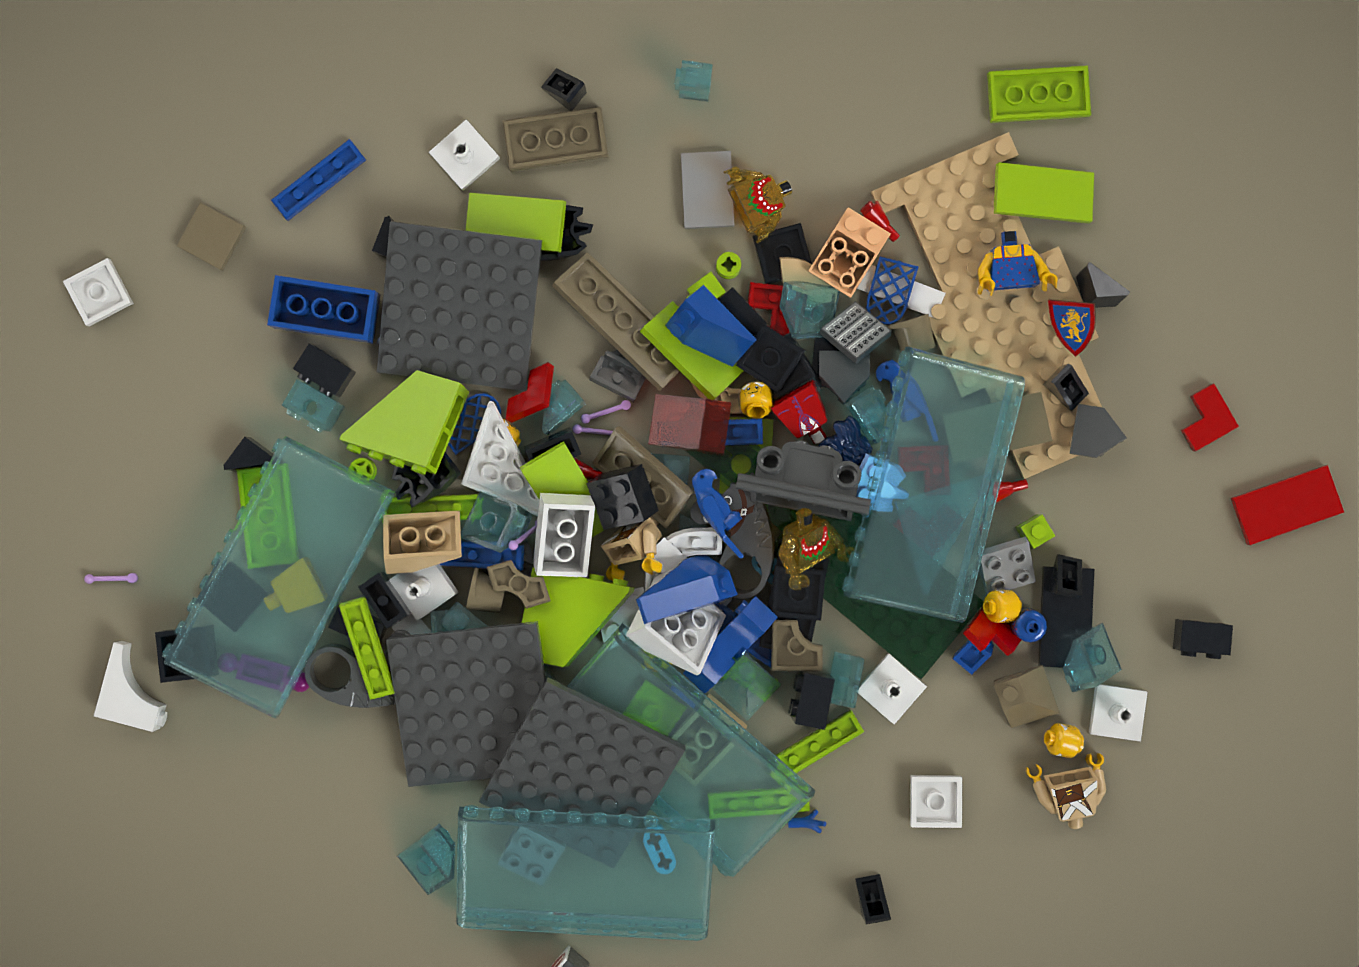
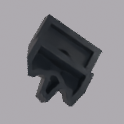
[540,205,593,262]
[392,452,461,507]

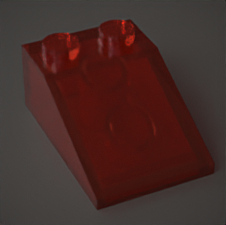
[648,394,731,455]

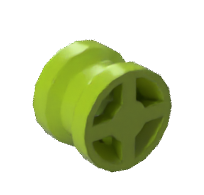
[716,252,741,279]
[349,458,377,483]

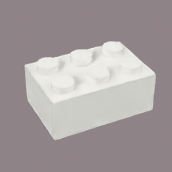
[533,493,595,577]

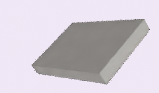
[681,151,734,229]

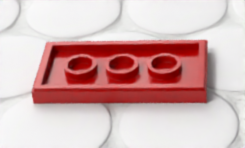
[1231,465,1344,545]

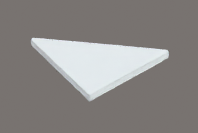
[461,401,539,516]

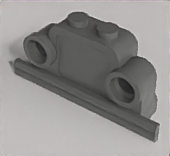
[736,441,871,521]

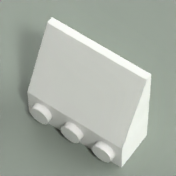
[626,569,726,675]

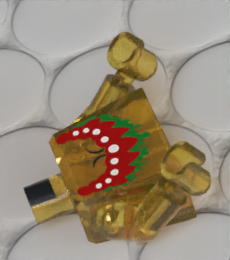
[724,167,792,243]
[778,508,857,590]

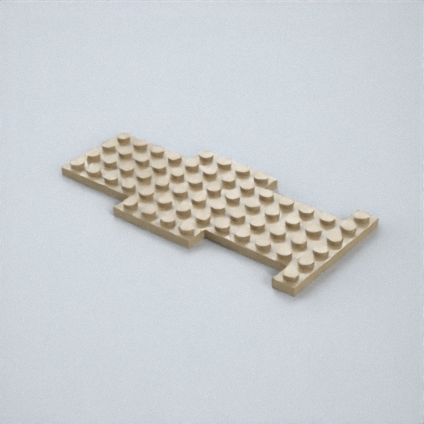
[871,132,1102,479]

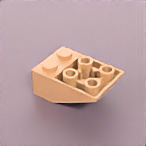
[808,207,891,298]

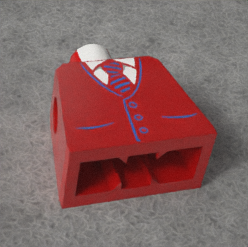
[771,379,828,444]

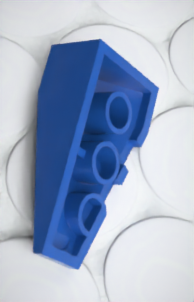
[636,555,738,624]

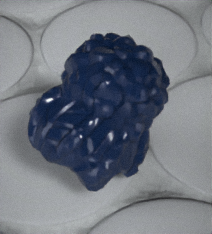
[818,416,873,467]

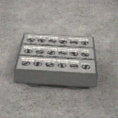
[820,301,892,364]

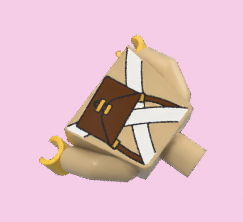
[601,516,662,581]
[1025,753,1106,829]

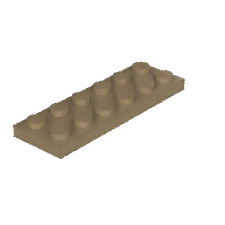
[552,252,680,391]

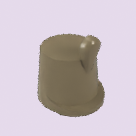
[887,314,935,369]
[466,567,505,613]

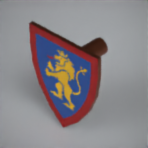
[1048,299,1096,357]

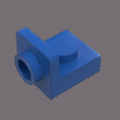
[953,640,994,675]

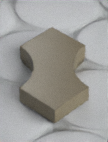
[487,560,551,609]

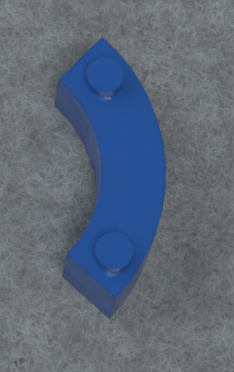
[683,596,777,694]

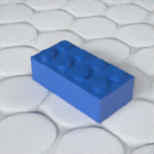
[267,275,381,344]

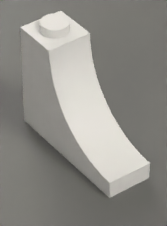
[94,641,167,732]

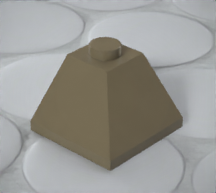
[994,665,1060,728]

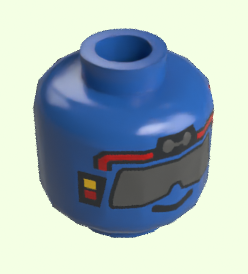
[1010,607,1047,642]

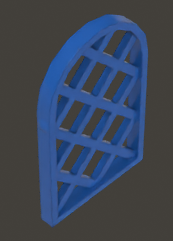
[866,256,919,325]
[448,393,502,455]

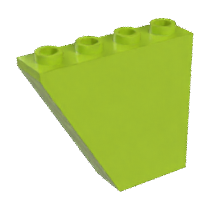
[339,370,469,475]
[522,567,635,667]

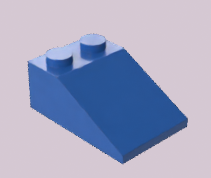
[665,285,757,367]

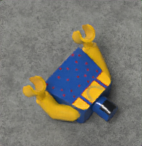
[977,231,1058,296]

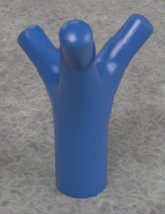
[788,809,827,833]

